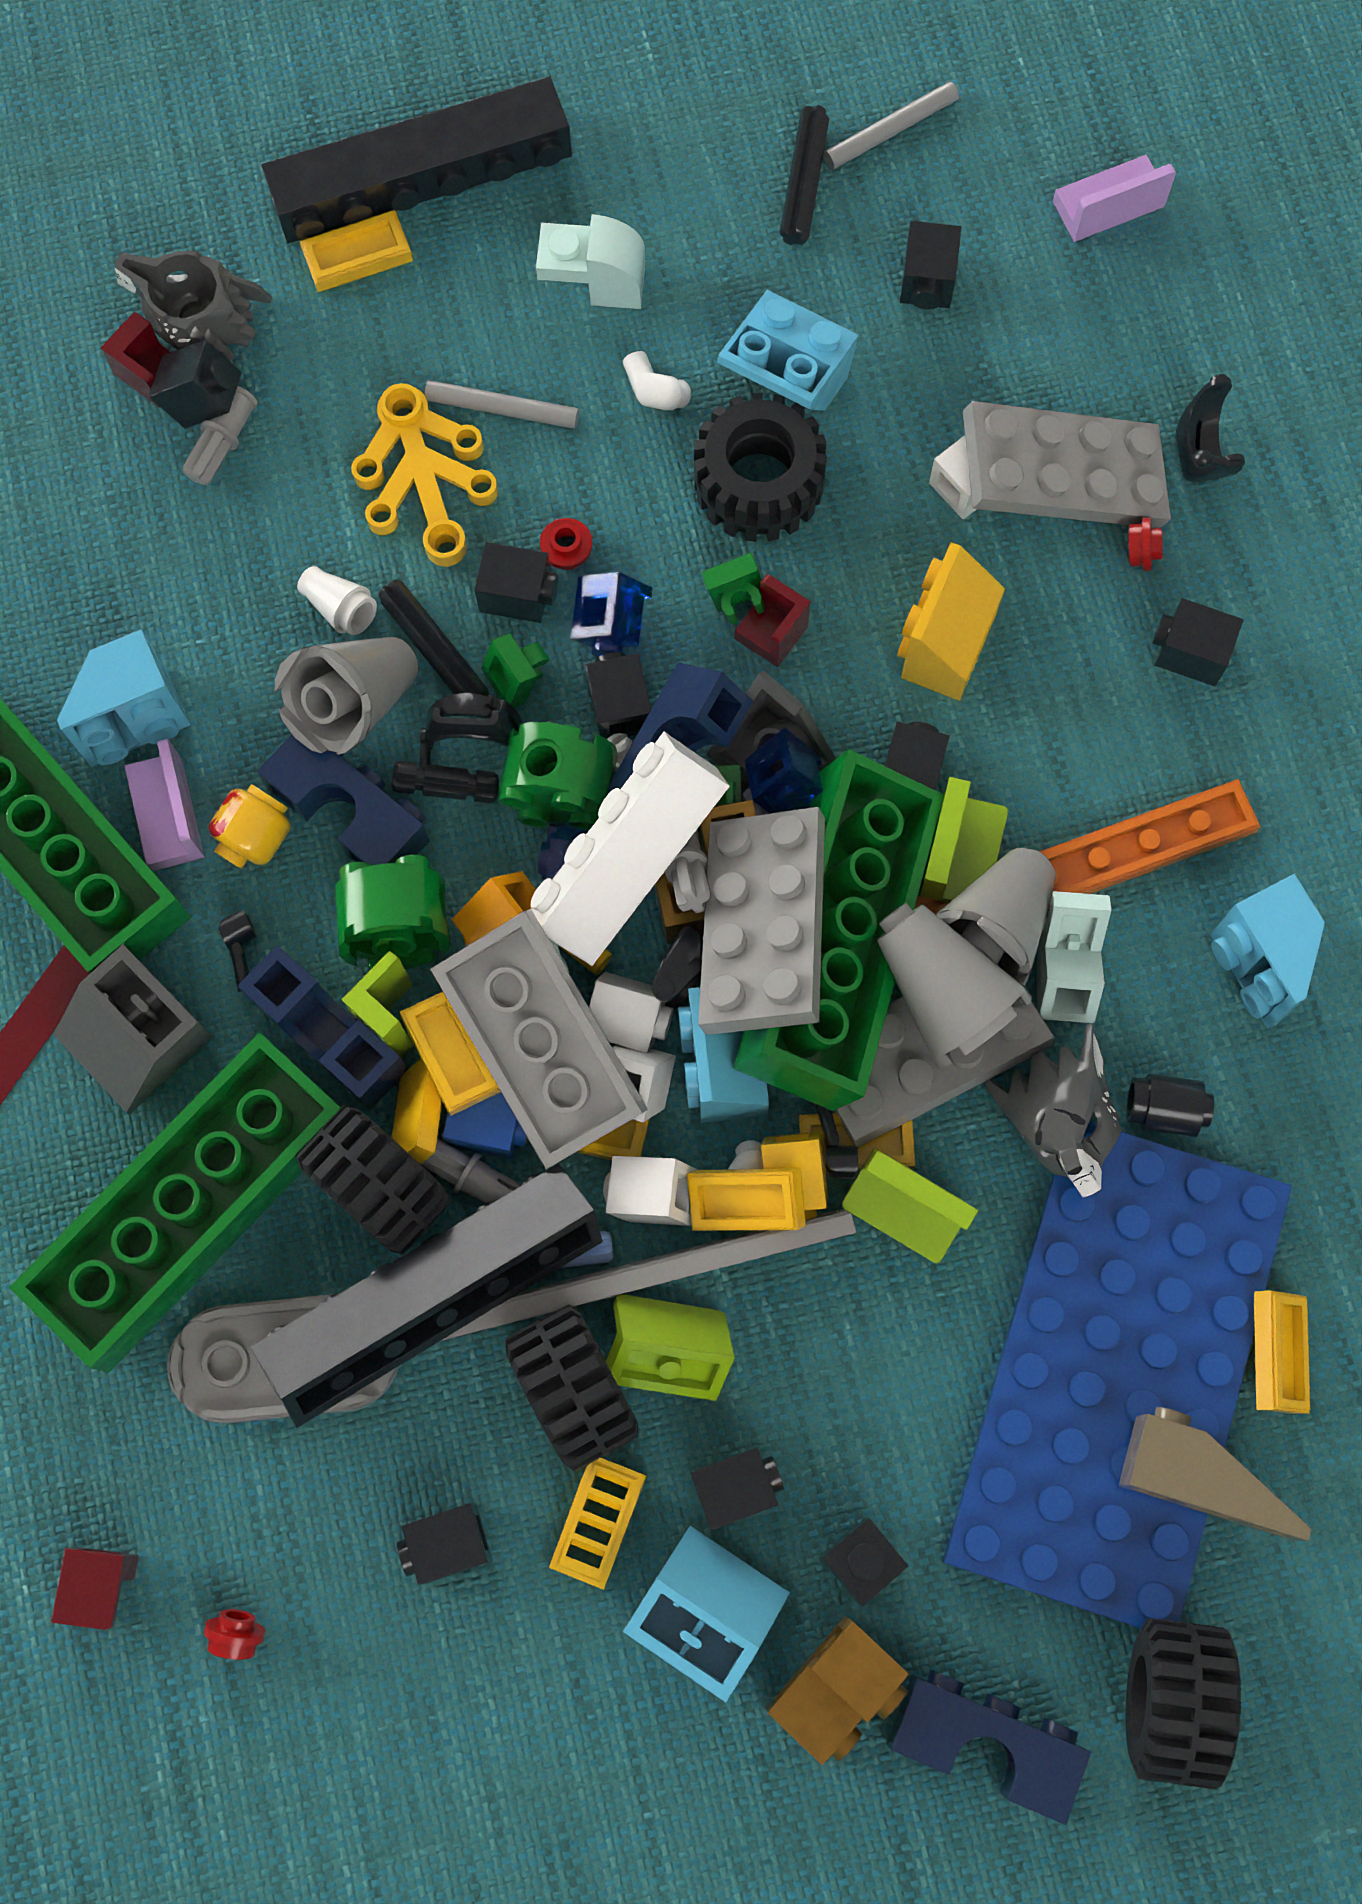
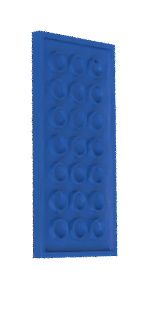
[942,1122,1292,1629]

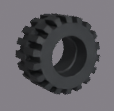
[694,393,827,542]
[296,1105,451,1255]
[505,1304,639,1472]
[1126,1618,1241,1790]

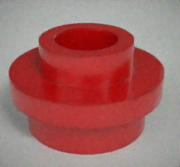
[1129,517,1163,571]
[540,518,593,570]
[204,1609,265,1660]

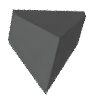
[706,671,836,788]

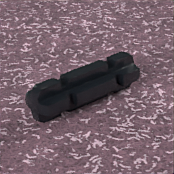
[391,761,499,803]

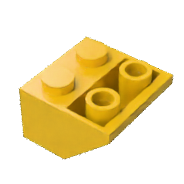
[897,542,1005,701]

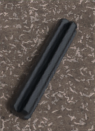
[779,105,829,245]
[378,580,490,696]

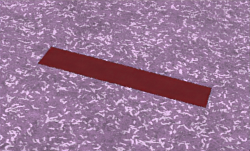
[0,945,89,1105]

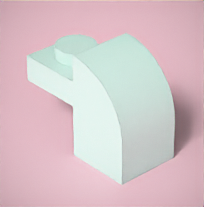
[536,214,645,309]
[1036,891,1111,1023]

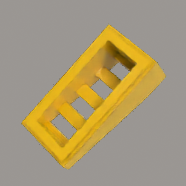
[549,1458,647,1590]

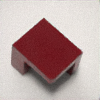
[100,311,172,408]
[734,574,811,667]
[51,1547,139,1630]

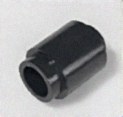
[1126,1074,1214,1137]

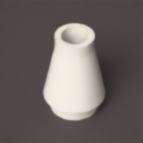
[297,566,377,635]

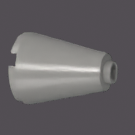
[274,637,418,754]
[936,848,1056,987]
[877,903,1032,1068]

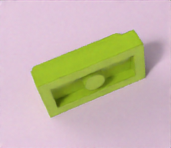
[920,777,1008,903]
[341,951,414,1059]
[841,1147,979,1263]
[606,1294,735,1401]

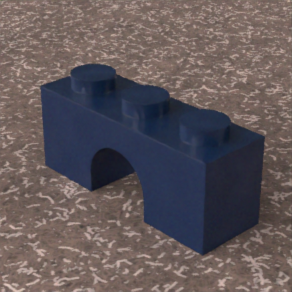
[607,663,753,795]
[257,734,430,865]
[238,945,408,1111]
[887,1669,1091,1825]

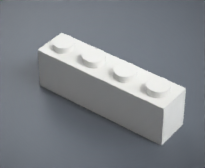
[531,732,729,966]

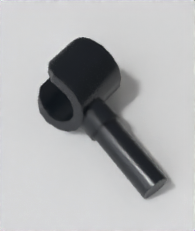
[219,911,257,992]
[815,1104,858,1179]

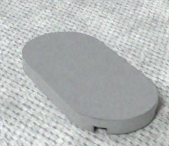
[167,1294,399,1424]

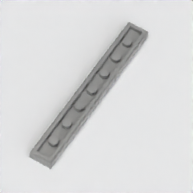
[441,1208,856,1341]

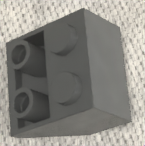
[53,944,213,1114]

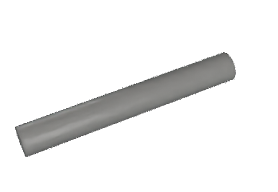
[823,81,959,170]
[425,380,580,429]

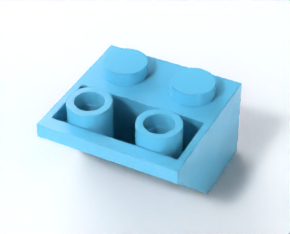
[717,290,859,411]
[57,629,190,767]
[1210,873,1325,1029]
[678,987,769,1123]
[623,1526,790,1702]

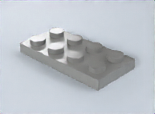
[963,401,1171,528]
[698,807,825,1035]
[430,909,648,1169]
[834,997,1054,1147]

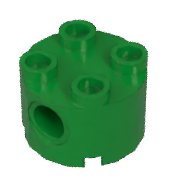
[498,722,618,832]
[335,855,450,969]

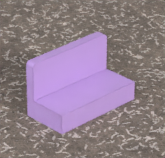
[1052,155,1176,242]
[125,739,205,871]

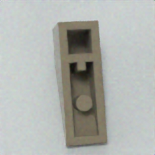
[1119,1407,1311,1541]

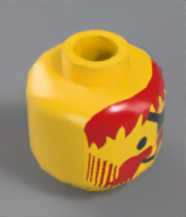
[208,784,291,869]

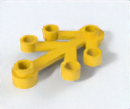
[351,383,498,567]

